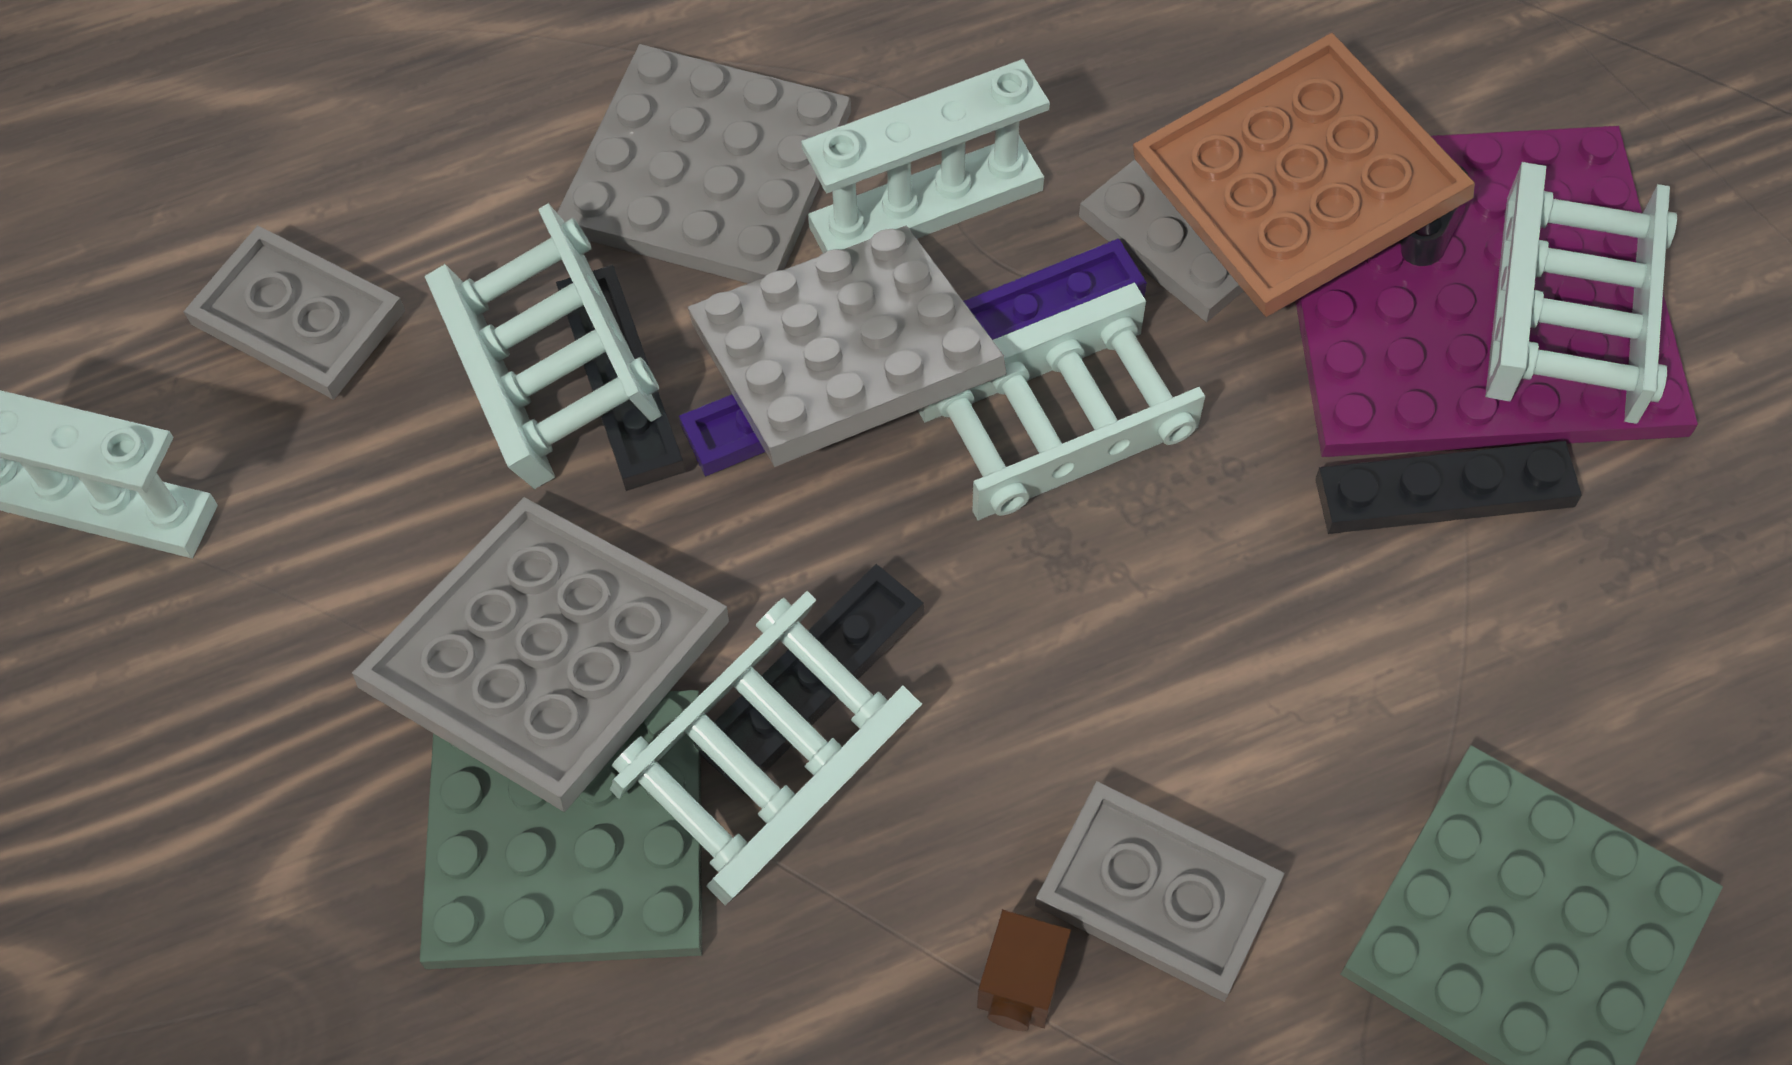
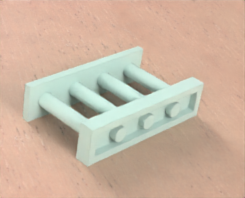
[801,59,1050,253]
[1485,162,1677,424]
[425,203,662,489]
[918,283,1205,520]
[0,390,218,559]
[610,591,922,905]

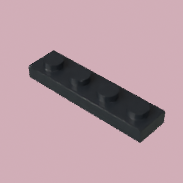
[556,265,685,491]
[1315,441,1582,534]
[694,564,924,794]

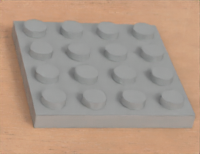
[557,44,851,283]
[688,225,1006,467]
[352,497,729,812]

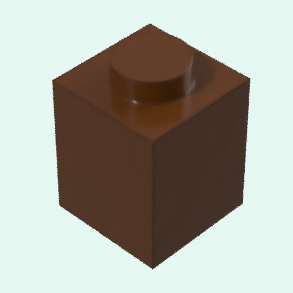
[977,909,1071,1031]

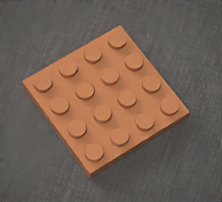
[1133,33,1475,317]

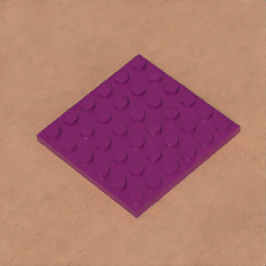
[1295,126,1698,457]

